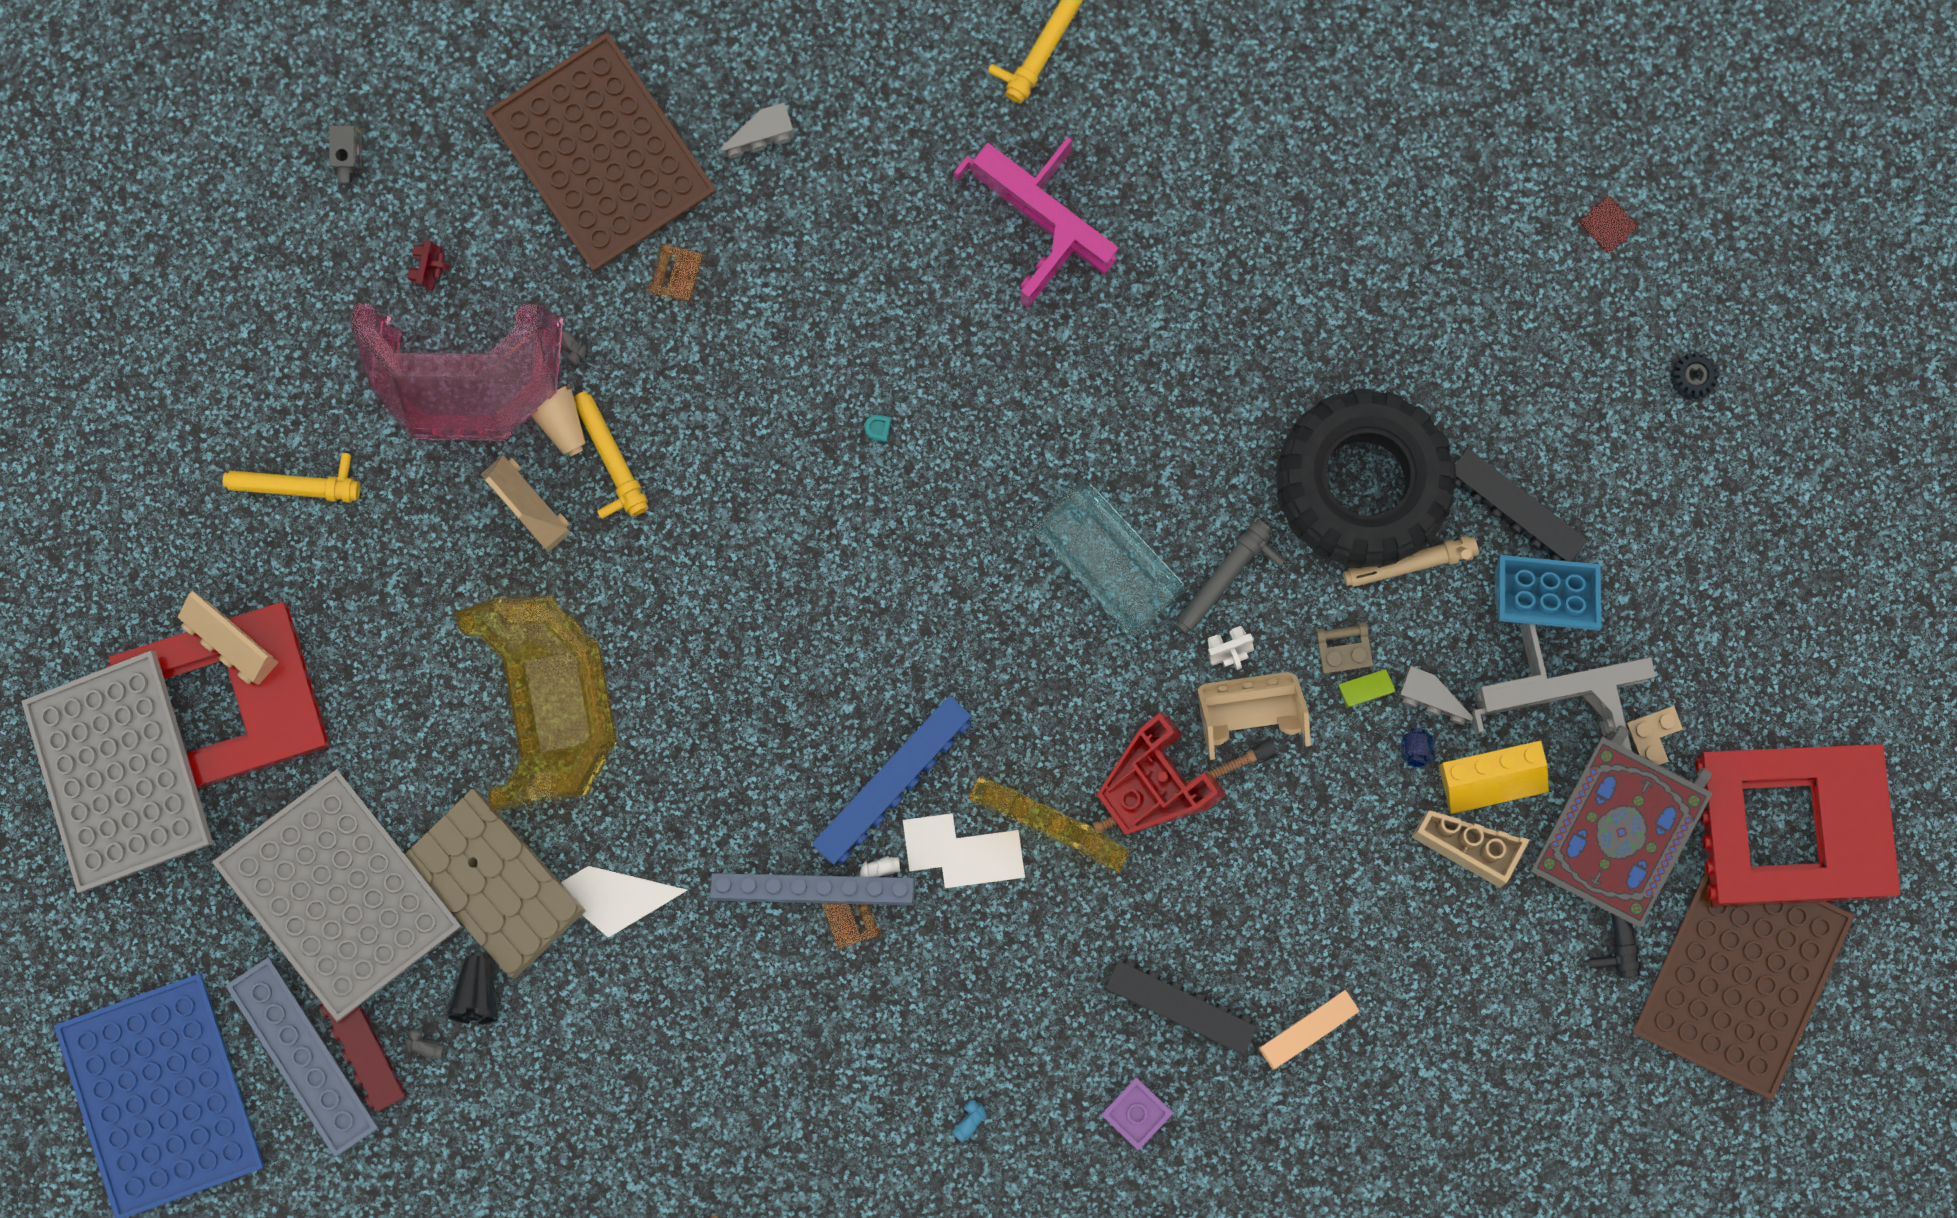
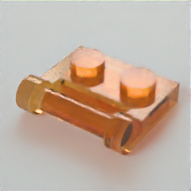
[647,244,704,303]
[822,903,881,950]

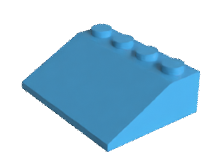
[1495,555,1602,631]

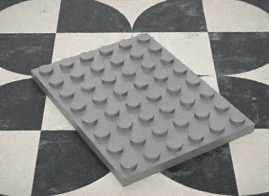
[21,651,213,893]
[212,769,461,1023]

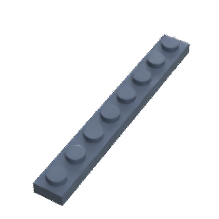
[710,873,915,905]

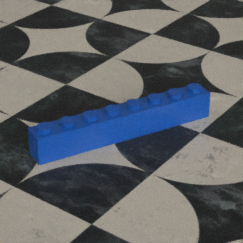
[812,695,972,866]

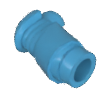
[952,1100,986,1143]

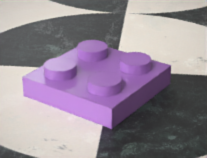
[1101,1078,1173,1151]

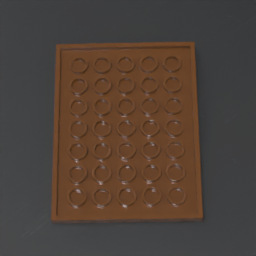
[485,32,717,273]
[1631,870,1855,1100]

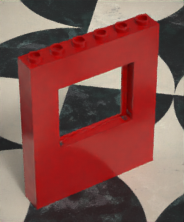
[107,602,330,790]
[1695,744,1900,907]

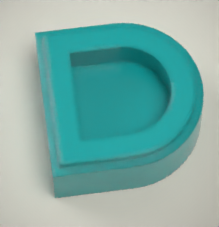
[864,415,892,443]

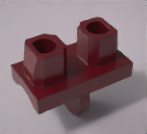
[407,240,450,290]

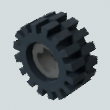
[1671,352,1719,399]

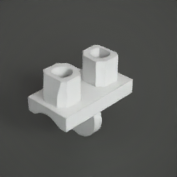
[1208,626,1254,670]

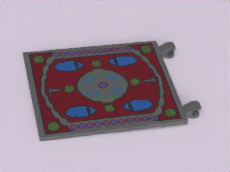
[1531,726,1713,928]

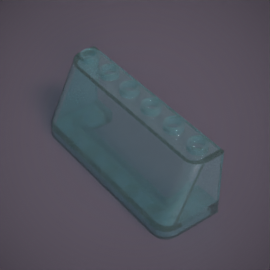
[1032,482,1186,638]

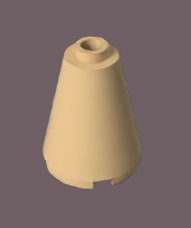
[525,385,585,457]

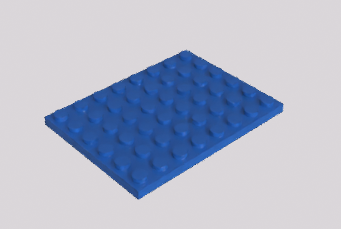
[54,973,265,1218]

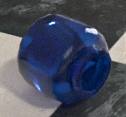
[1401,728,1434,767]

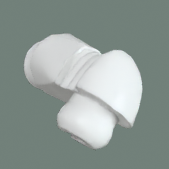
[859,856,900,877]

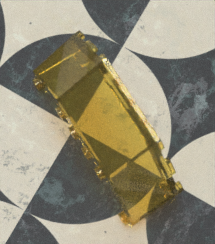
[455,596,617,812]

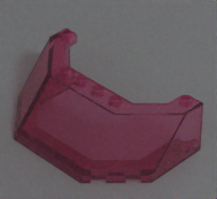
[351,303,563,441]

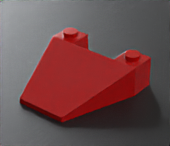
[1097,713,1227,835]

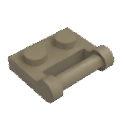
[1316,622,1373,674]

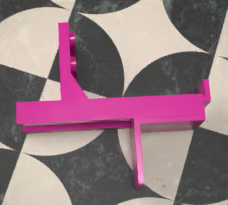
[954,137,1119,308]

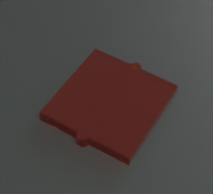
[1579,196,1638,254]

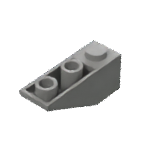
[721,102,794,158]
[1398,666,1473,725]

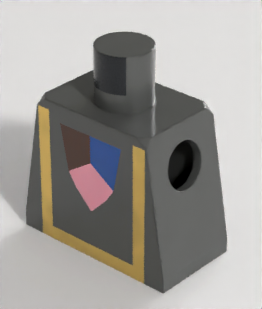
[329,125,363,184]

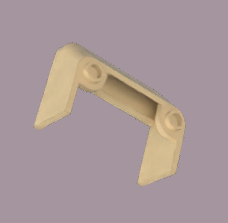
[1198,672,1311,760]

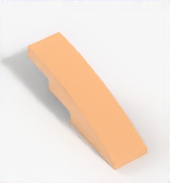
[1259,990,1359,1070]

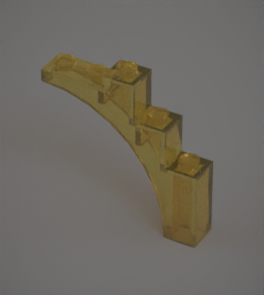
[968,776,1130,873]

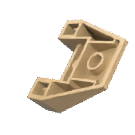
[480,455,571,552]

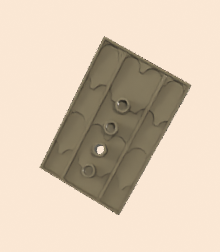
[404,788,586,979]

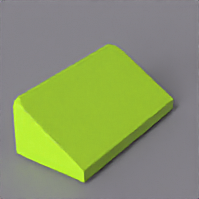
[1338,669,1396,709]

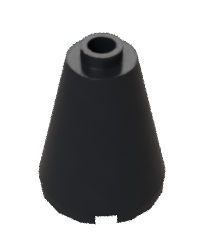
[447,952,498,1025]

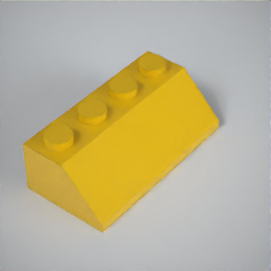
[1438,741,1549,814]

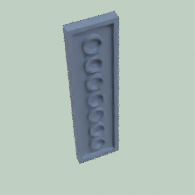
[225,957,379,1157]

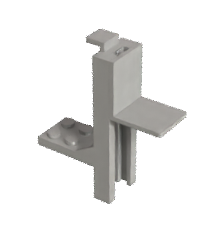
[1471,624,1656,751]

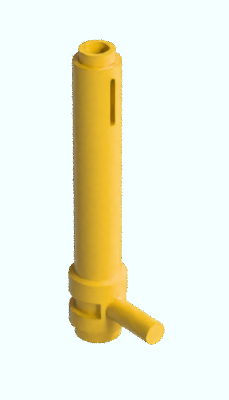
[988,0,1083,104]
[574,391,649,519]
[223,453,360,503]

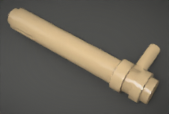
[1343,535,1479,587]

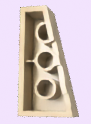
[1412,810,1529,888]

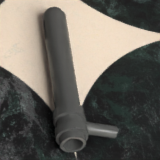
[1175,519,1286,634]

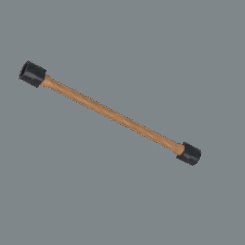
[1072,738,1277,847]

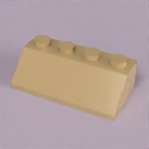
[178,591,279,685]

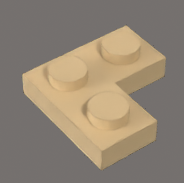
[1625,706,1683,765]

